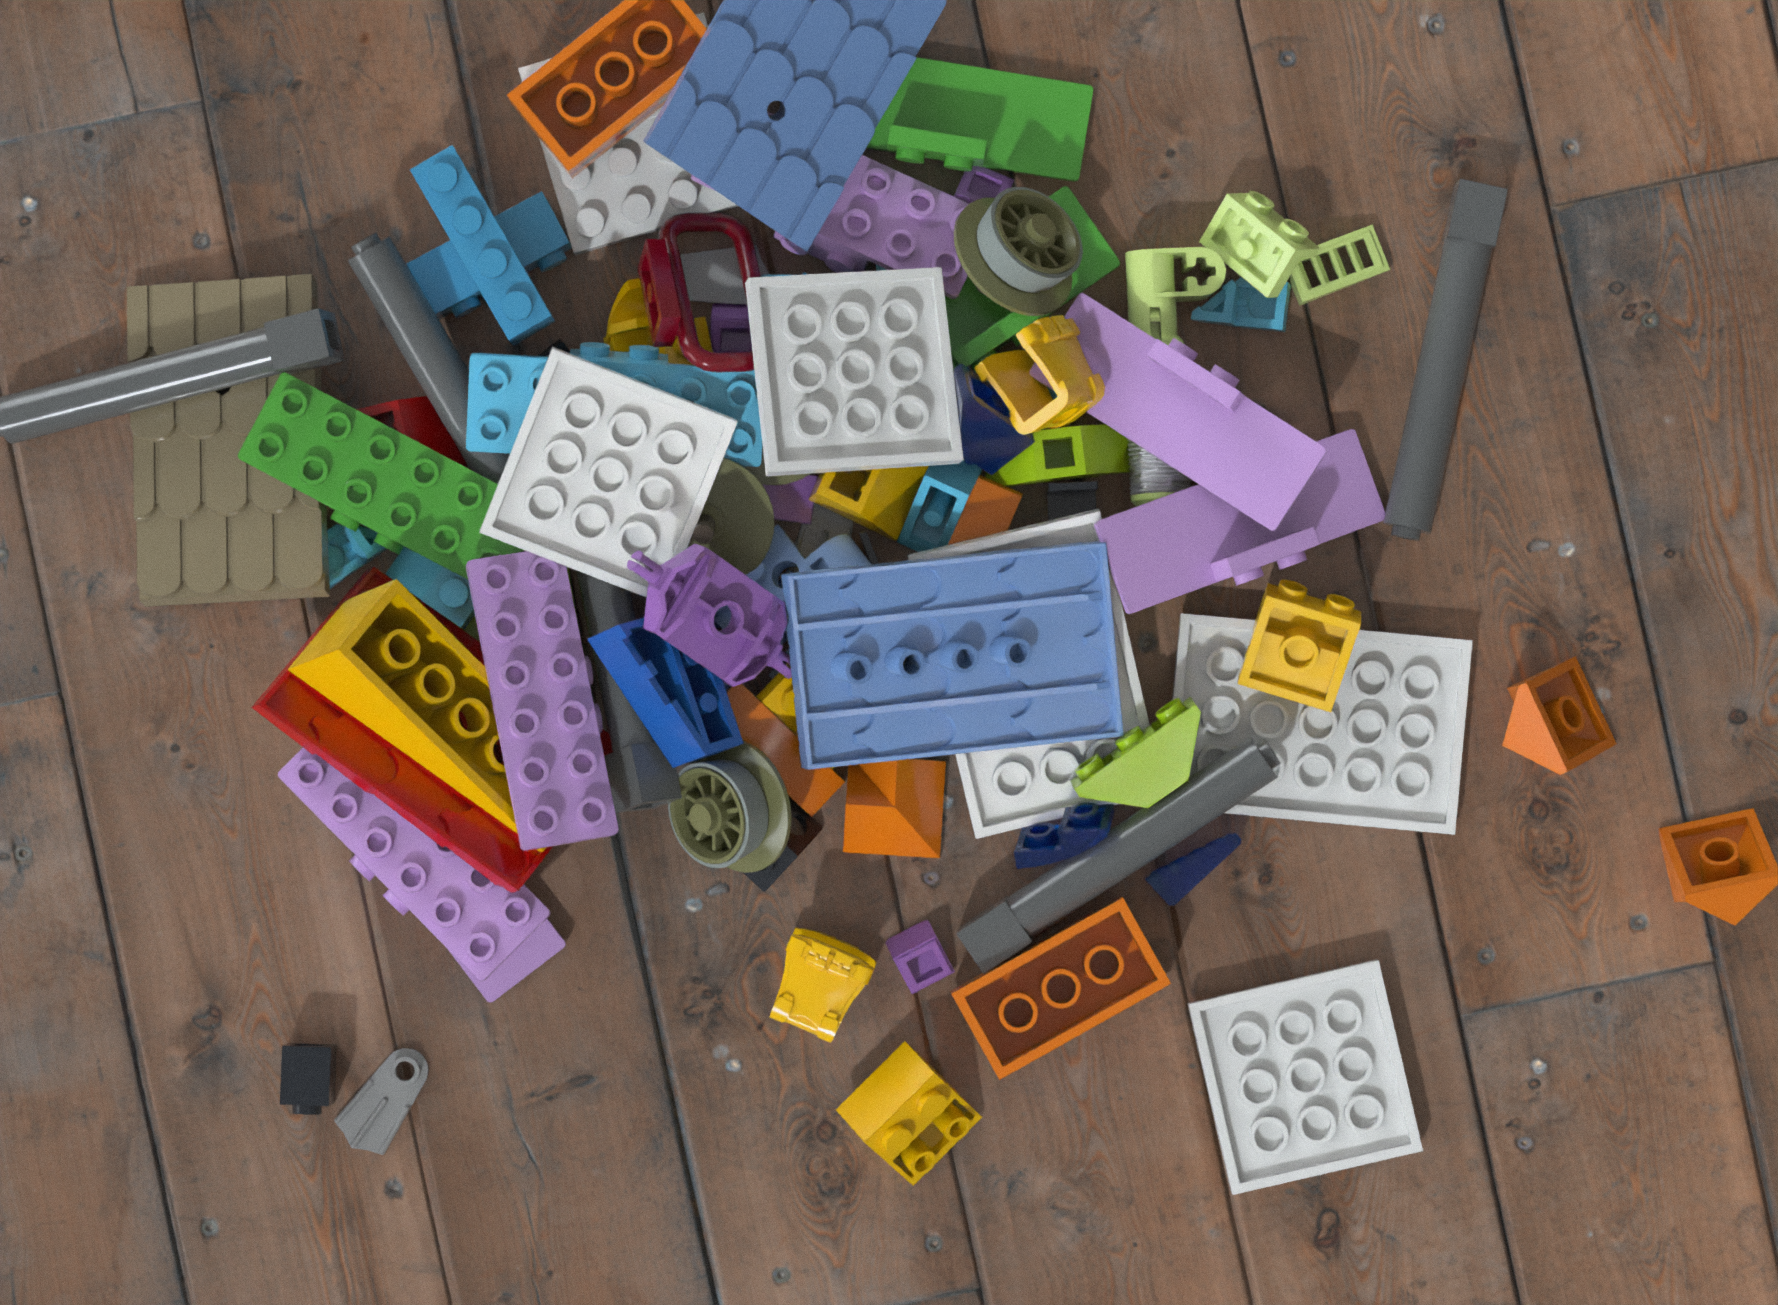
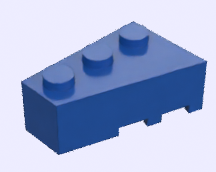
[587,618,744,768]

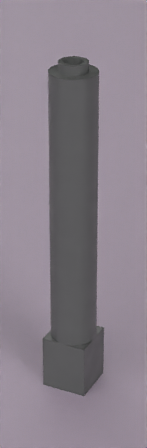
[1383,179,1508,541]
[347,232,526,552]
[0,308,345,444]
[576,570,682,813]
[956,737,1281,974]

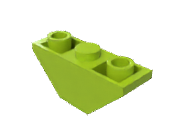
[981,424,1130,487]
[1070,697,1201,808]

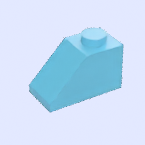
[897,449,986,552]
[386,547,475,629]

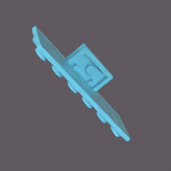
[466,342,762,467]

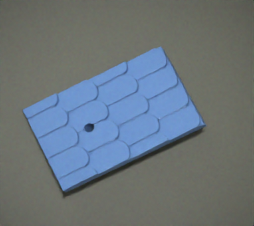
[643,0,947,252]
[781,541,1124,770]

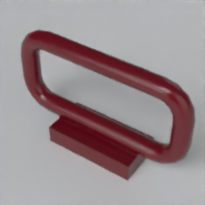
[638,212,761,373]

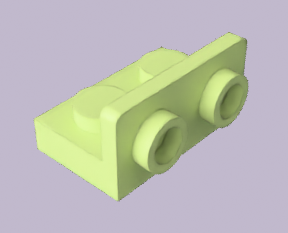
[1199,191,1319,298]

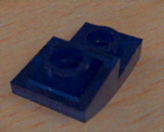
[1013,802,1115,869]

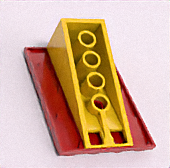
[251,567,613,893]

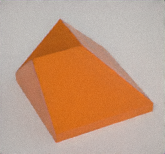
[1502,656,1617,775]
[843,759,946,858]
[1659,808,1778,925]

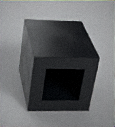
[280,1043,337,1115]

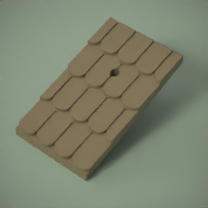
[127,274,330,607]

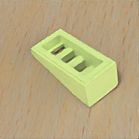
[1289,225,1390,306]

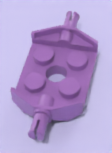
[627,544,792,687]

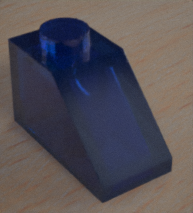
[954,363,1035,475]

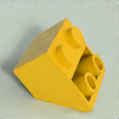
[808,466,929,541]
[836,1041,982,1186]

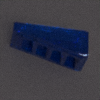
[1143,832,1242,906]

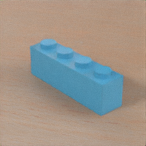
[410,145,556,346]
[407,191,572,320]

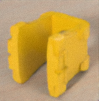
[974,315,1105,435]
[769,927,877,1043]

